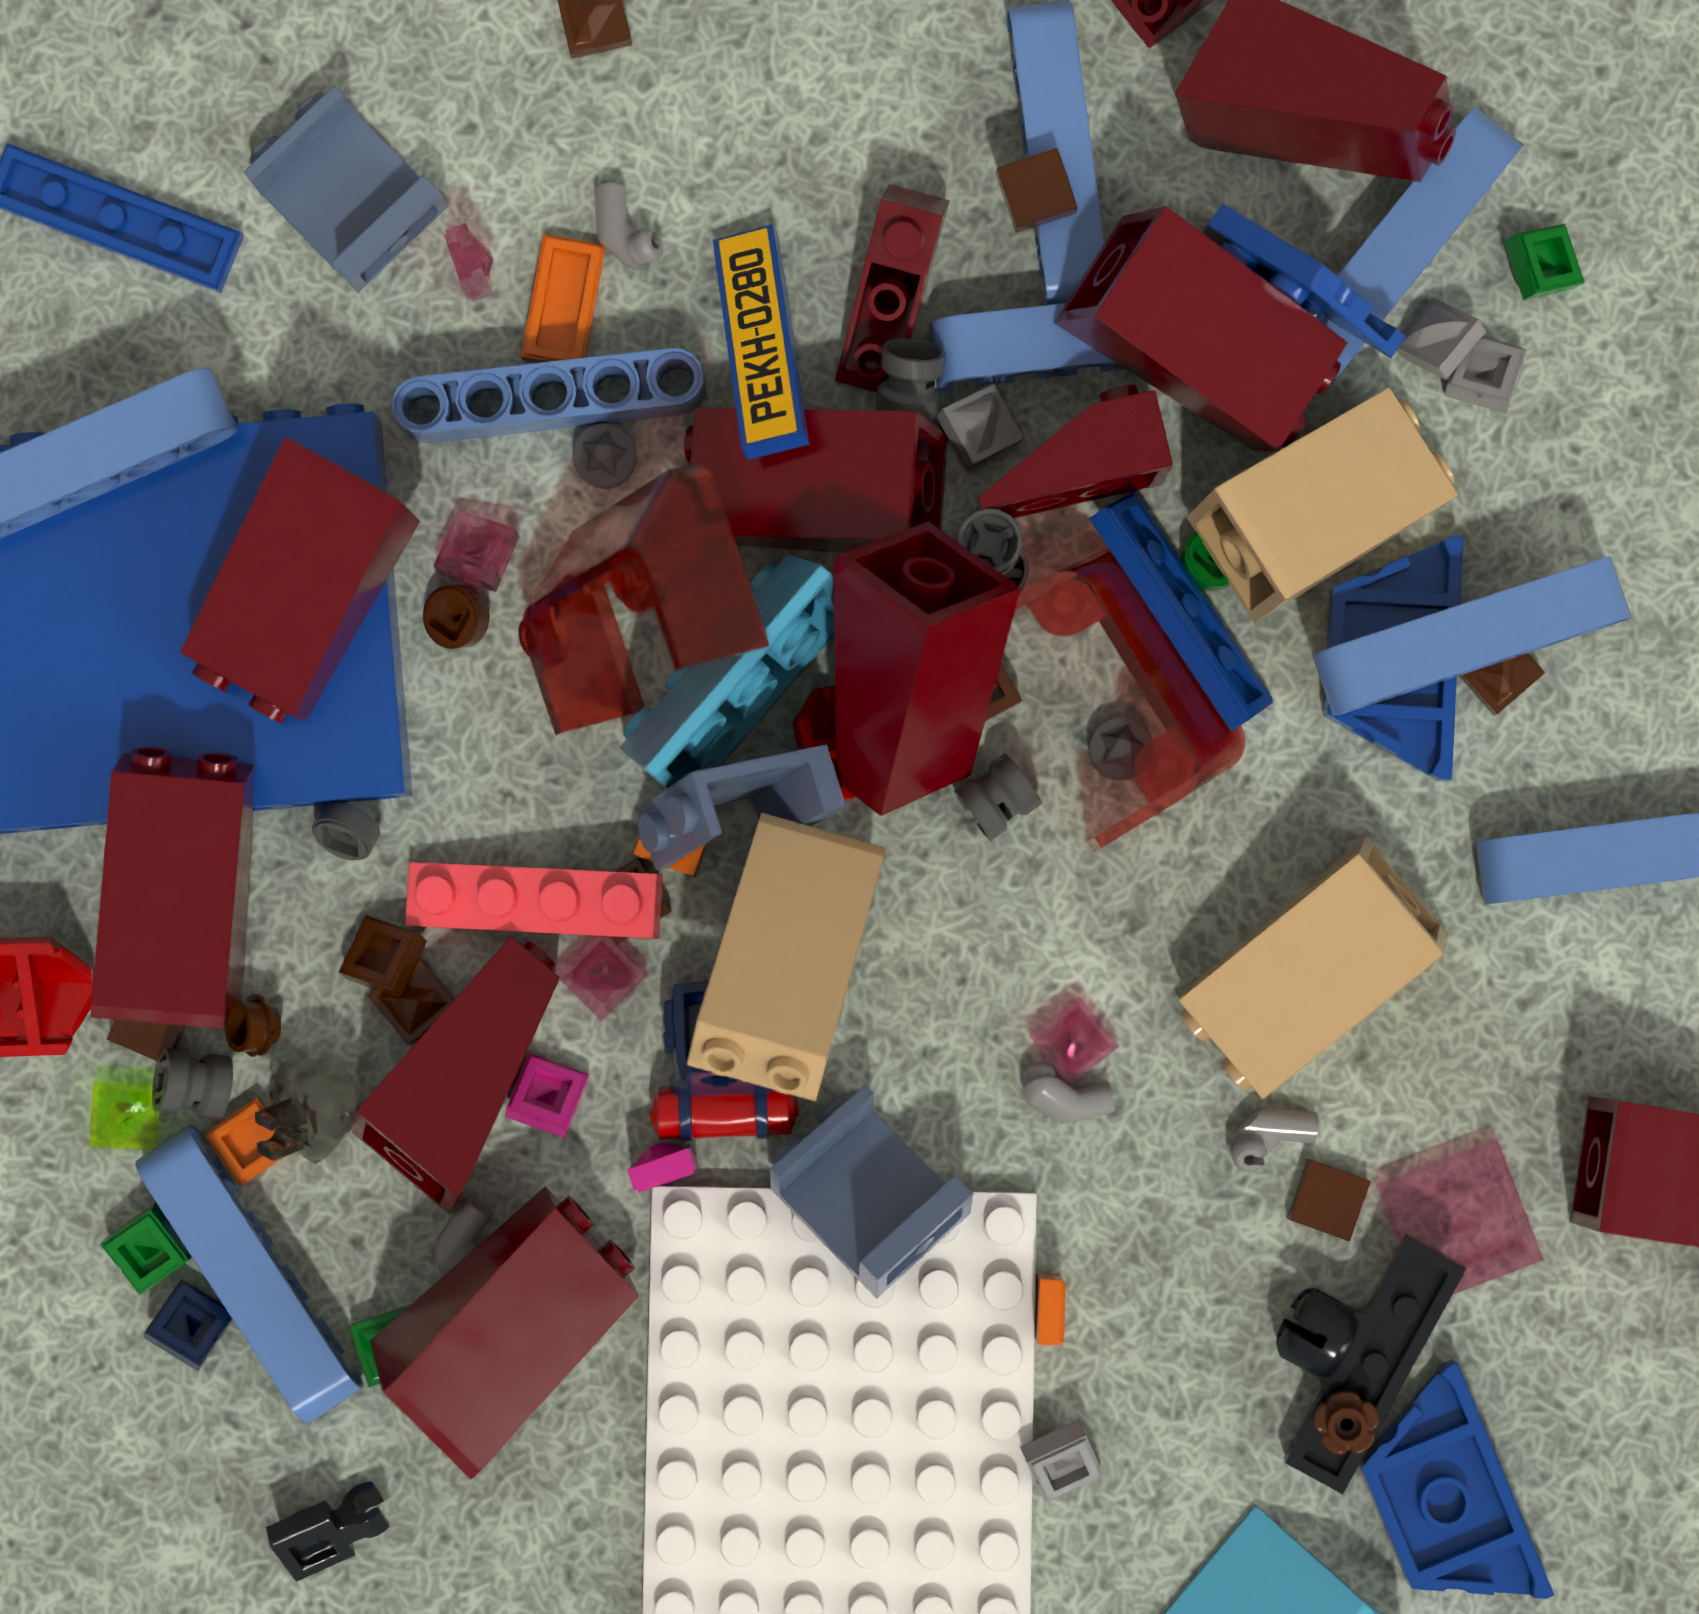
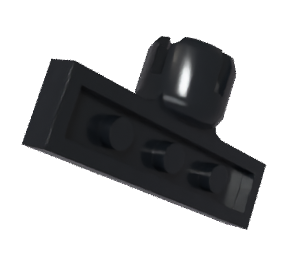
[1276,1233,1467,1494]

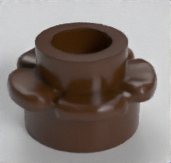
[225,994,281,1057]
[1314,1391,1379,1455]

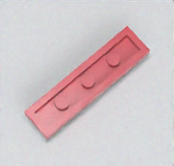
[405,862,663,939]

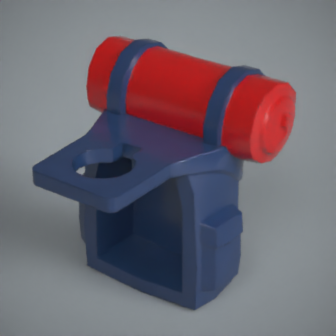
[650,980,799,1142]

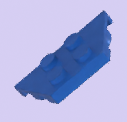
[1202,203,1406,358]
[1323,535,1463,782]
[1358,1359,1555,1599]

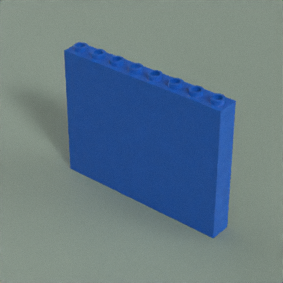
[0,403,413,834]

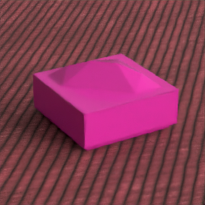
[505,1053,589,1138]
[627,1143,698,1193]

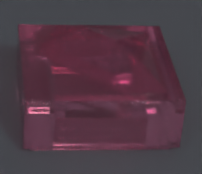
[444,223,493,302]
[433,510,520,592]
[558,936,648,1021]
[1029,996,1120,1086]

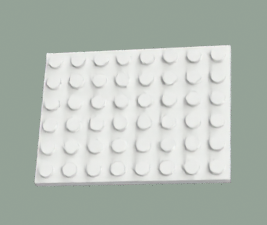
[642,1185,1037,1614]

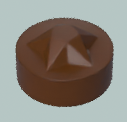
[423,584,490,649]

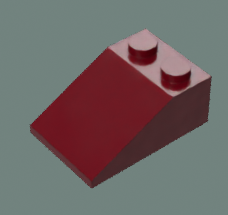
[975,385,1173,519]

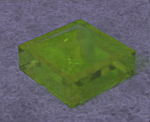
[89,1082,160,1150]

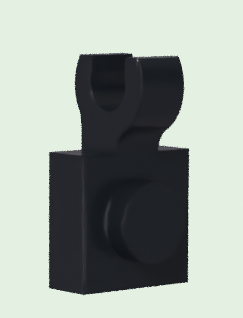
[266,1481,390,1582]

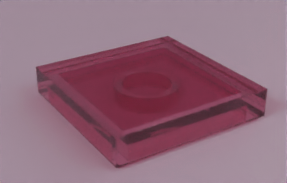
[1375,1139,1544,1295]

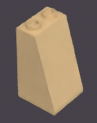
[1186,387,1459,624]
[687,813,887,1101]
[1179,836,1448,1099]

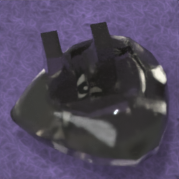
[255,1058,358,1164]

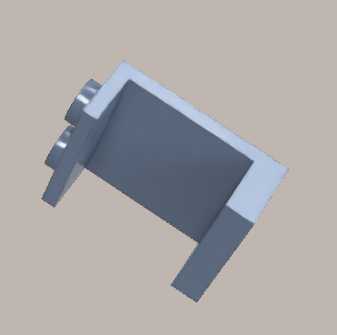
[243,85,448,293]
[637,744,846,870]
[770,1085,973,1299]

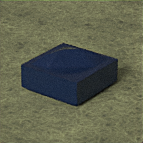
[144,1279,233,1372]

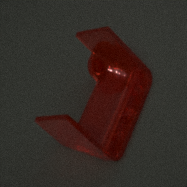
[518,464,770,735]
[1013,548,1245,852]

